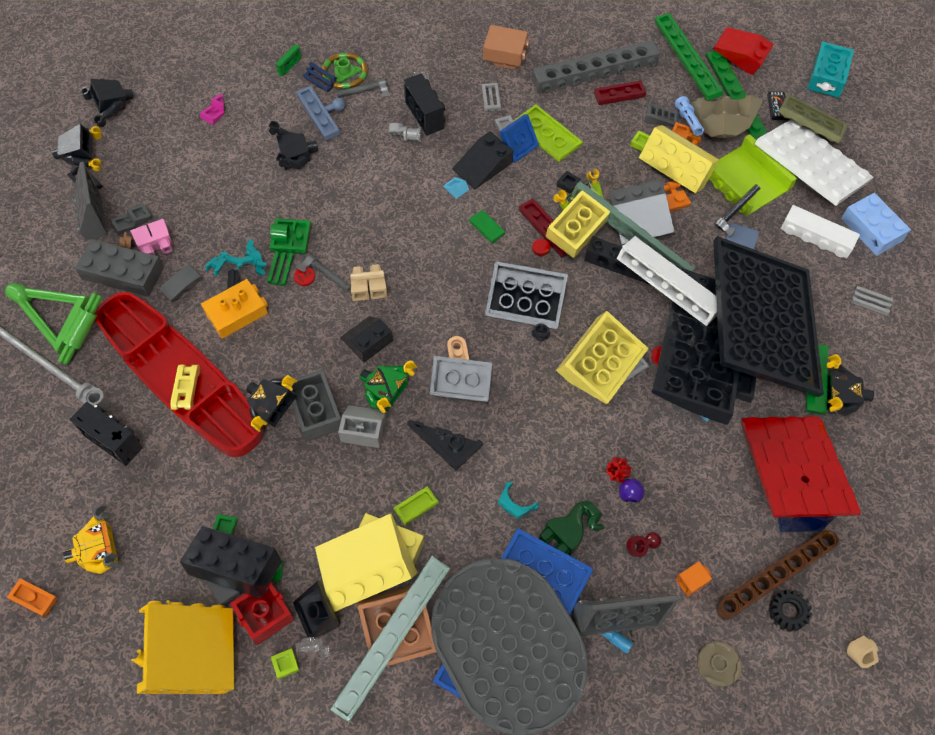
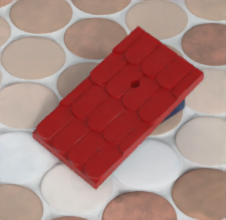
[741,416,861,532]

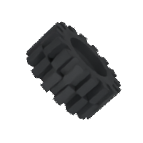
[769,589,812,632]

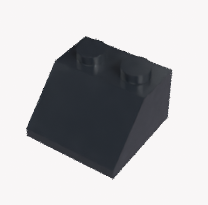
[340,316,393,363]

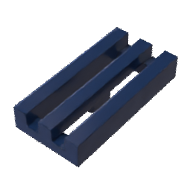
[303,62,337,92]

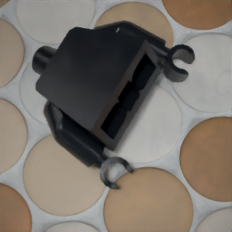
[82,78,133,127]
[269,121,319,170]

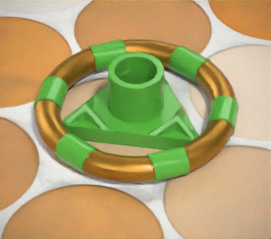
[321,53,368,89]

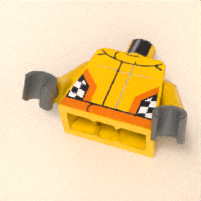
[63,506,119,574]

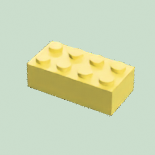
[639,125,719,193]

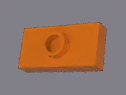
[7,578,58,618]

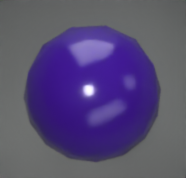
[619,479,645,503]

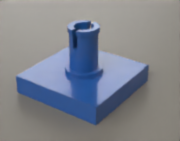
[499,114,539,162]

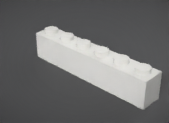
[617,236,717,326]

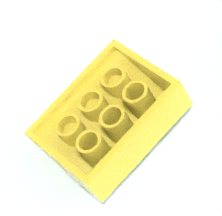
[556,311,649,404]
[315,513,418,612]

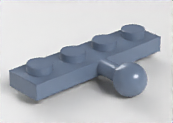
[296,86,345,141]

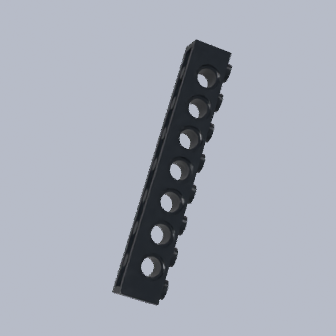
[584,236,716,296]

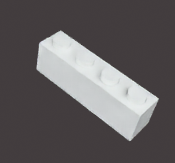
[781,205,860,258]

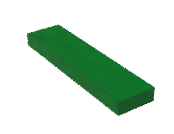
[805,344,828,415]

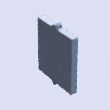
[726,223,760,249]

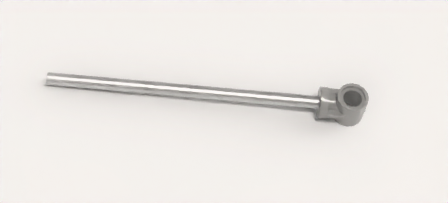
[0,327,110,411]

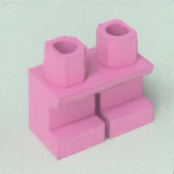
[130,219,173,255]

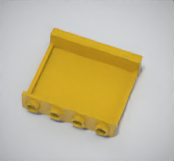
[137,601,234,694]

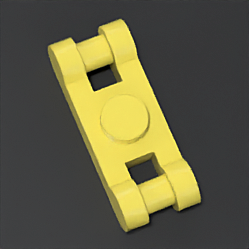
[171,365,200,410]

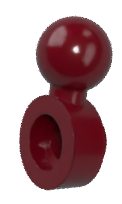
[626,532,661,557]

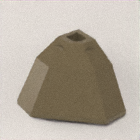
[690,95,762,138]

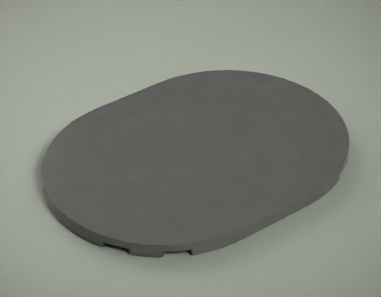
[431,558,588,735]

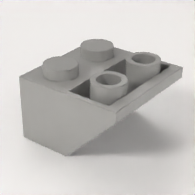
[338,405,387,448]

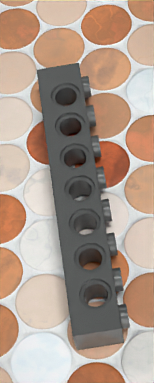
[532,40,660,93]

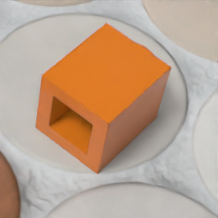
[675,561,712,597]

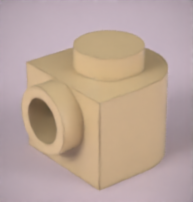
[847,636,879,668]

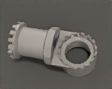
[388,123,422,142]

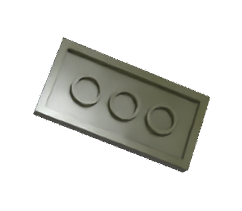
[778,94,847,143]

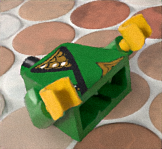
[359,361,418,414]

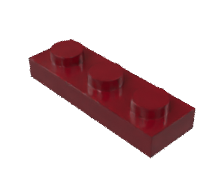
[594,81,646,105]

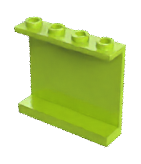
[709,134,797,216]

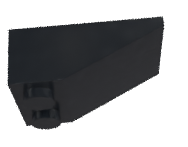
[452,131,513,190]

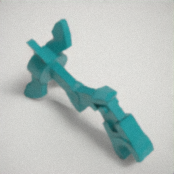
[205,239,267,276]

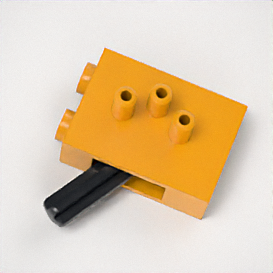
[201,269,268,339]

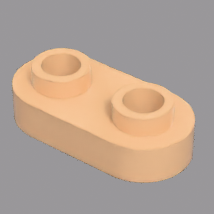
[447,336,469,360]

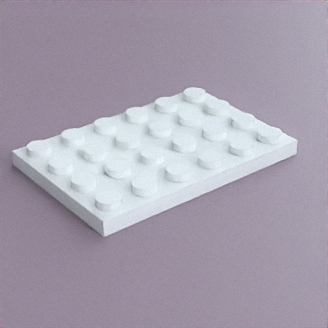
[755,119,874,206]

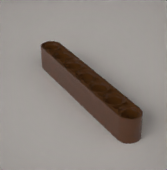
[716,530,839,620]

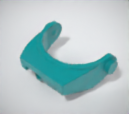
[498,481,539,519]

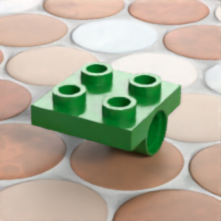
[270,218,311,254]

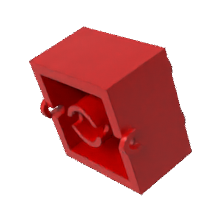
[230,582,294,646]

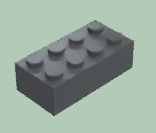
[75,239,164,297]

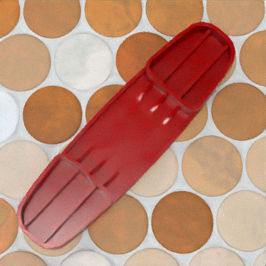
[95,292,265,458]

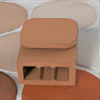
[483,25,530,69]

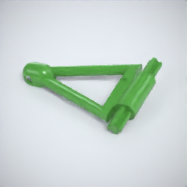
[5,283,103,365]

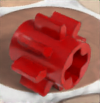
[606,457,632,482]

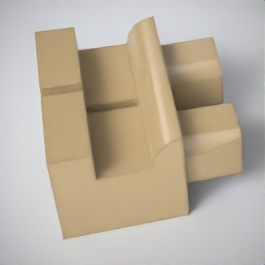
[350,264,387,301]

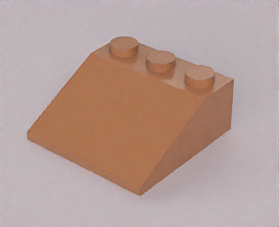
[357,585,436,666]

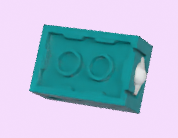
[807,41,854,98]

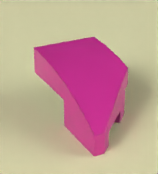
[200,94,224,125]

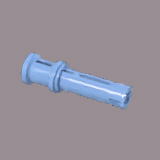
[675,96,704,136]

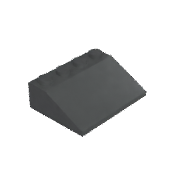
[572,592,680,636]

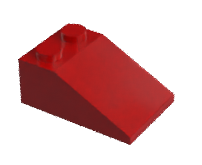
[713,27,774,75]

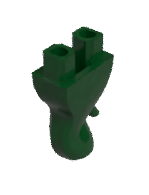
[539,500,604,555]

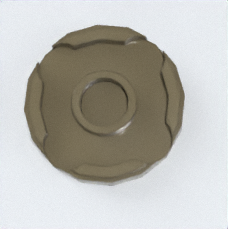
[697,641,742,687]

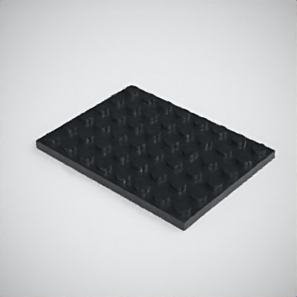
[713,236,824,397]

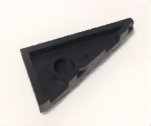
[407,420,483,471]

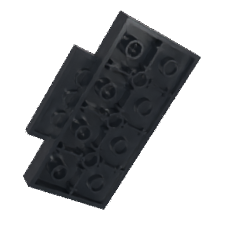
[651,301,756,425]

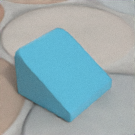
[443,177,469,199]

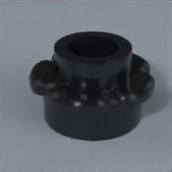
[532,323,550,341]

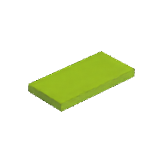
[513,104,583,162]

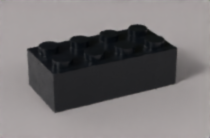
[179,526,282,598]

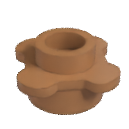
[119,232,132,249]

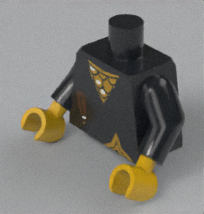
[52,124,102,172]
[827,354,874,416]
[246,375,297,432]

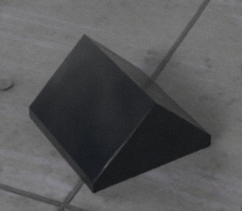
[293,581,340,641]

